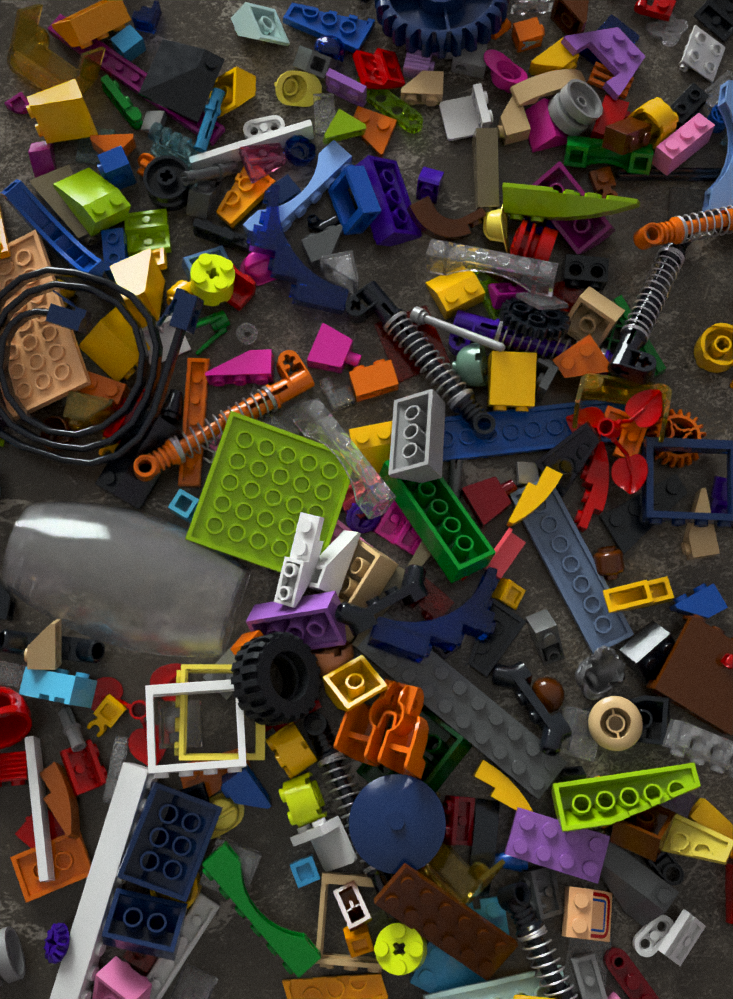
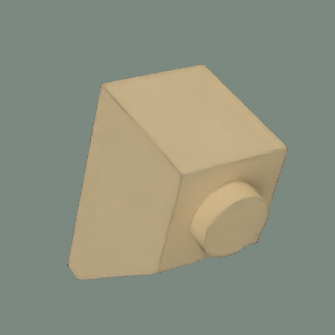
[496,96,531,145]
[24,619,62,670]

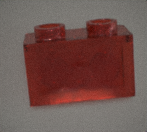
[409,577,455,624]

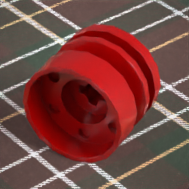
[509,219,558,274]

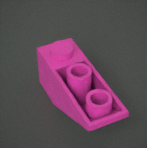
[205,349,275,387]

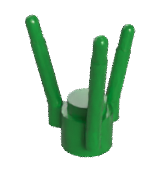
[196,310,230,355]

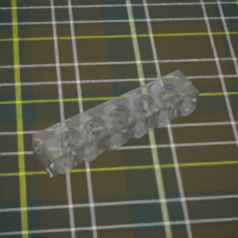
[662,719,733,779]

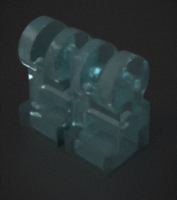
[148,122,197,168]

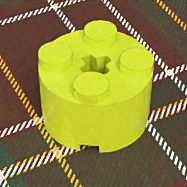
[190,253,235,306]
[279,772,327,827]
[374,923,427,976]

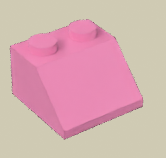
[92,956,152,999]

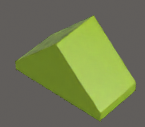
[323,109,366,145]

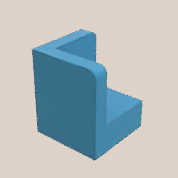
[111,25,146,62]
[290,854,321,888]

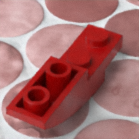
[574,441,609,532]

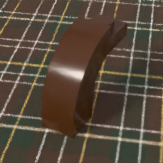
[407,196,486,241]

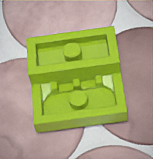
[124,208,172,257]

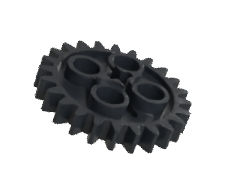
[499,296,571,342]

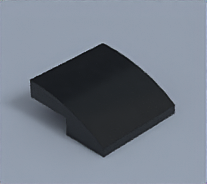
[694,0,733,42]

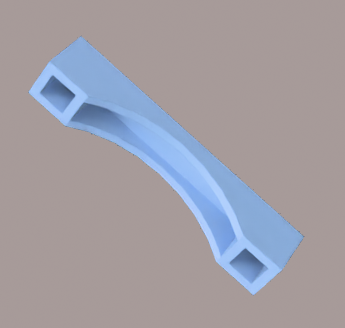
[702,80,733,215]
[243,140,352,249]

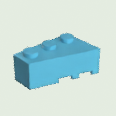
[19,667,97,708]

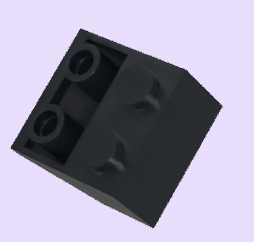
[619,620,675,686]

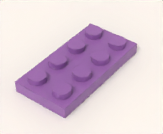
[504,807,610,884]

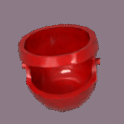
[0,686,32,749]

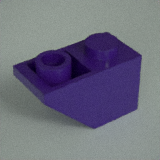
[416,167,444,204]

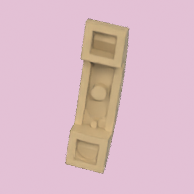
[510,69,587,107]

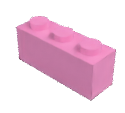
[652,113,715,176]

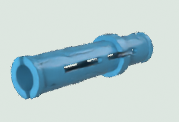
[193,87,226,153]

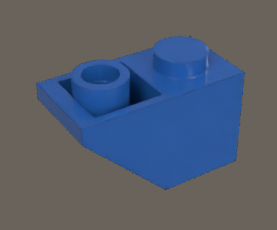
[669,583,728,619]

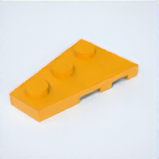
[216,157,276,228]

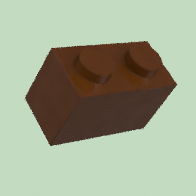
[602,116,652,155]

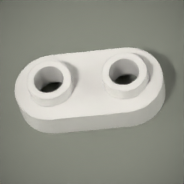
[243,115,285,139]
[632,914,674,957]

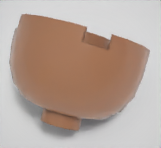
[310,641,354,677]

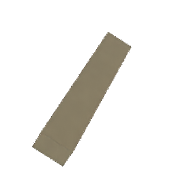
[352,541,432,649]

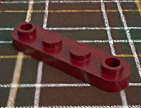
[603,947,659,999]

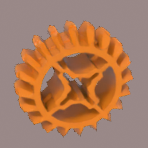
[646,409,706,468]

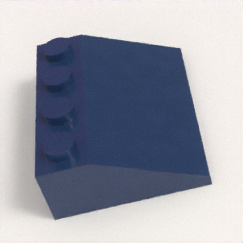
[116,781,223,902]

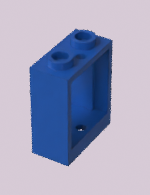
[328,165,381,235]

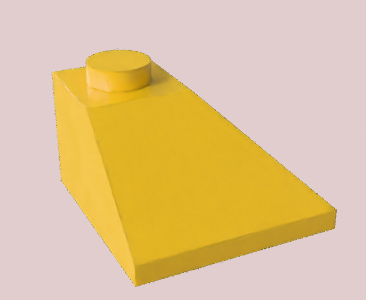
[209,66,256,118]

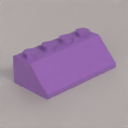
[246,591,346,650]

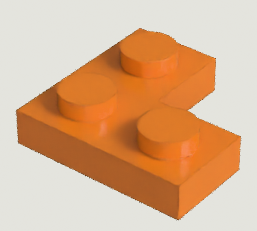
[604,405,647,458]

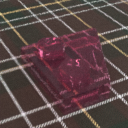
[239,143,286,184]

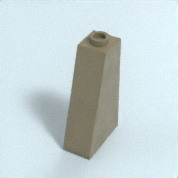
[472,127,499,213]
[29,164,102,246]

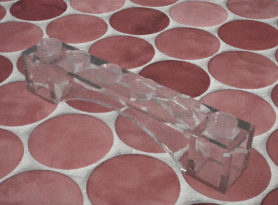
[425,238,559,297]
[292,398,396,519]

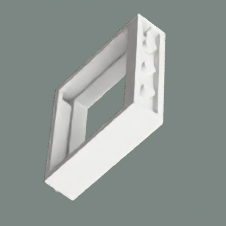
[145,679,247,779]

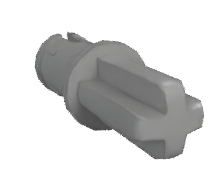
[58,707,87,752]

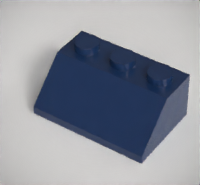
[101,888,188,961]

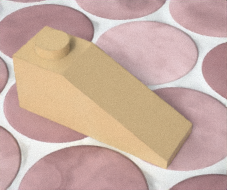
[682,488,720,561]

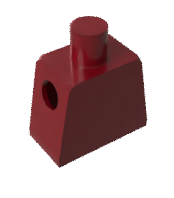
[461,476,517,529]

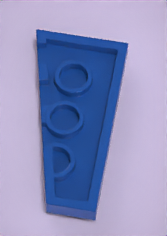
[283,3,375,53]

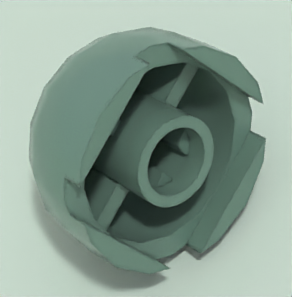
[452,343,488,387]

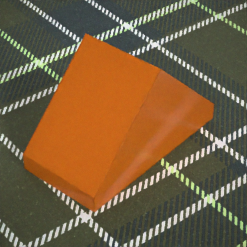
[90,134,136,157]

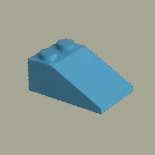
[409,939,487,993]

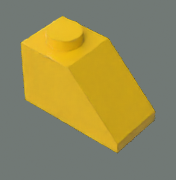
[529,37,579,75]

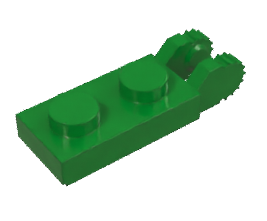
[101,74,143,130]

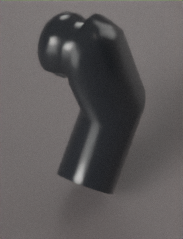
[307,214,340,232]

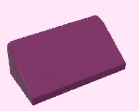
[488,282,535,310]

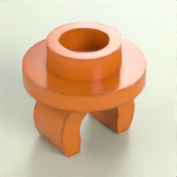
[137,153,155,176]

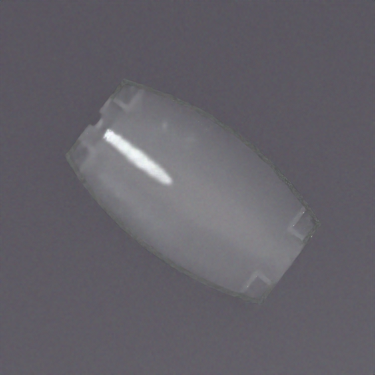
[2,501,252,658]

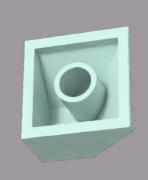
[231,2,290,46]

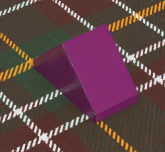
[28,141,56,178]

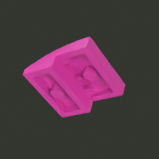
[372,498,422,555]

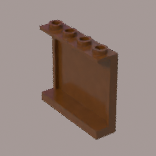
[646,614,733,736]

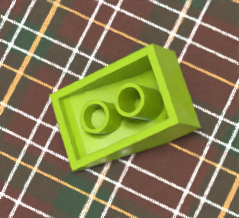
[53,167,131,237]

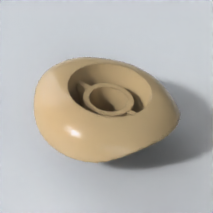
[588,696,643,751]

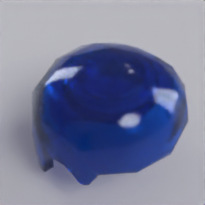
[314,35,345,62]
[284,135,316,167]

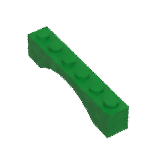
[202,841,321,978]

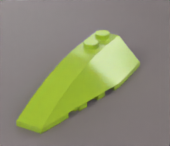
[502,182,640,223]
[551,762,701,832]

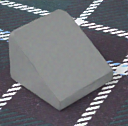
[140,110,167,137]
[515,462,539,486]

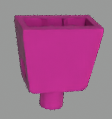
[307,323,362,373]

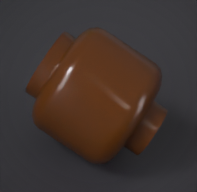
[593,546,625,580]

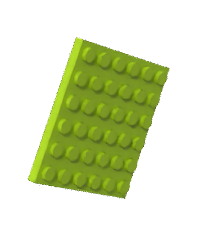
[185,411,358,573]

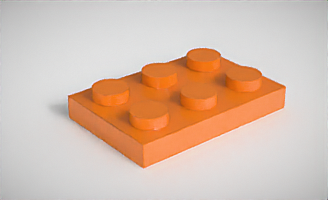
[10,832,92,903]

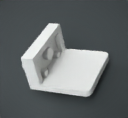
[439,83,493,141]
[290,816,357,872]

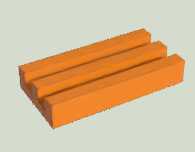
[587,61,634,99]

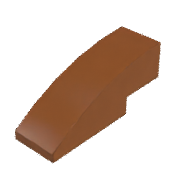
[39,762,80,839]

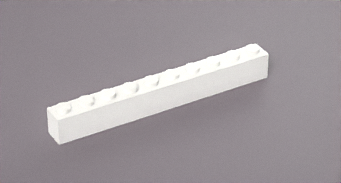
[50,762,157,999]

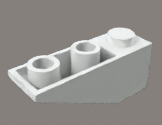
[308,530,361,596]

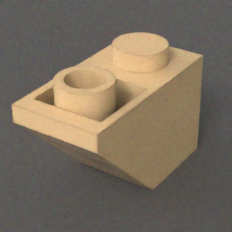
[400,70,444,106]

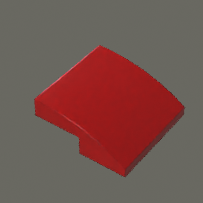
[352,48,405,89]

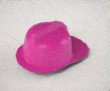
[483,49,528,93]
[240,247,290,286]

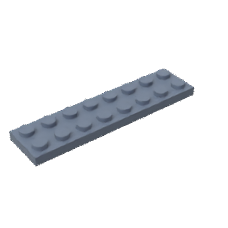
[509,480,634,654]

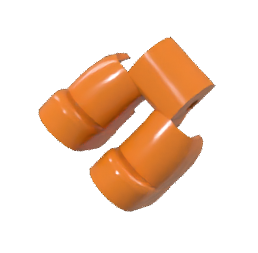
[334,679,429,779]

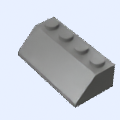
[388,389,446,483]

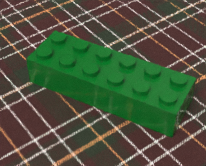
[378,460,496,583]

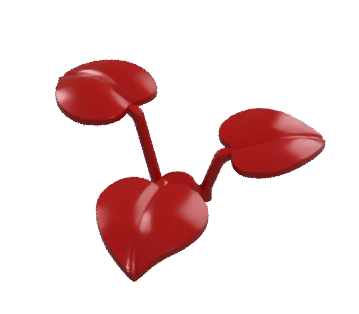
[566,389,663,494]
[91,663,189,766]

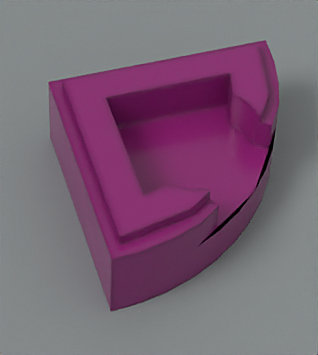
[4,92,29,114]

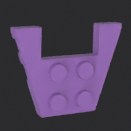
[561,27,645,101]

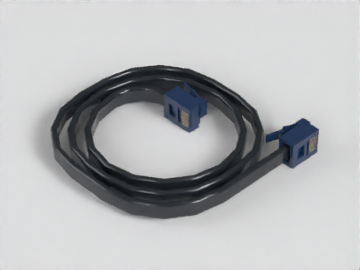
[0,266,204,467]

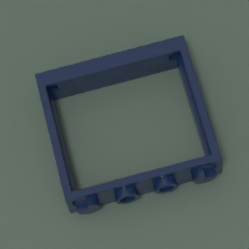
[642,437,733,528]

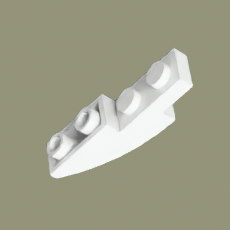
[274,512,324,608]

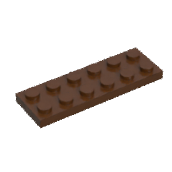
[374,863,518,981]

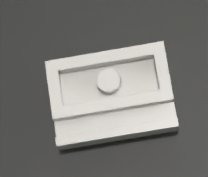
[657,909,706,966]

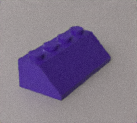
[355,155,422,246]

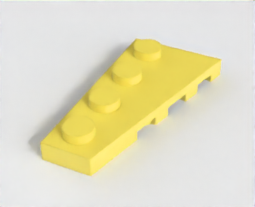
[662,814,733,865]

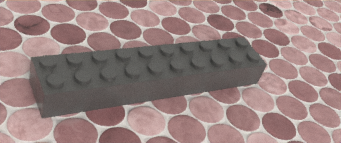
[357,613,568,800]

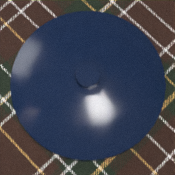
[349,774,446,874]

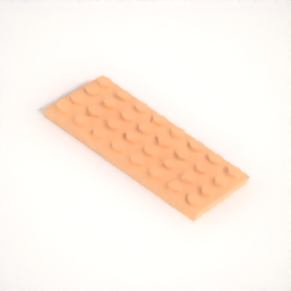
[0,229,91,420]

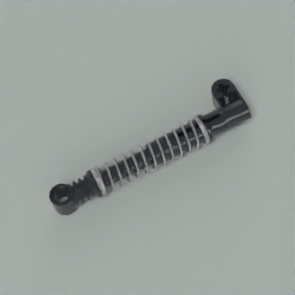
[607,217,693,385]
[345,281,496,440]
[303,712,395,919]
[497,881,578,999]

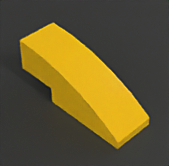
[506,466,563,527]
[602,576,674,613]
[472,759,533,812]
[685,798,733,860]

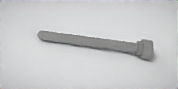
[410,306,505,352]

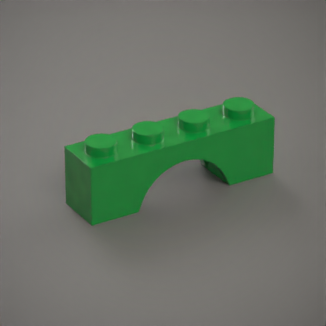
[564,135,653,175]

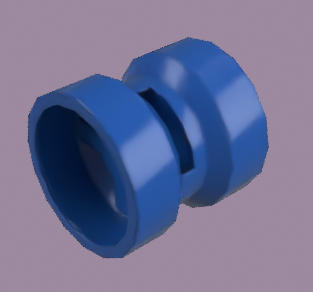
[707,104,726,133]

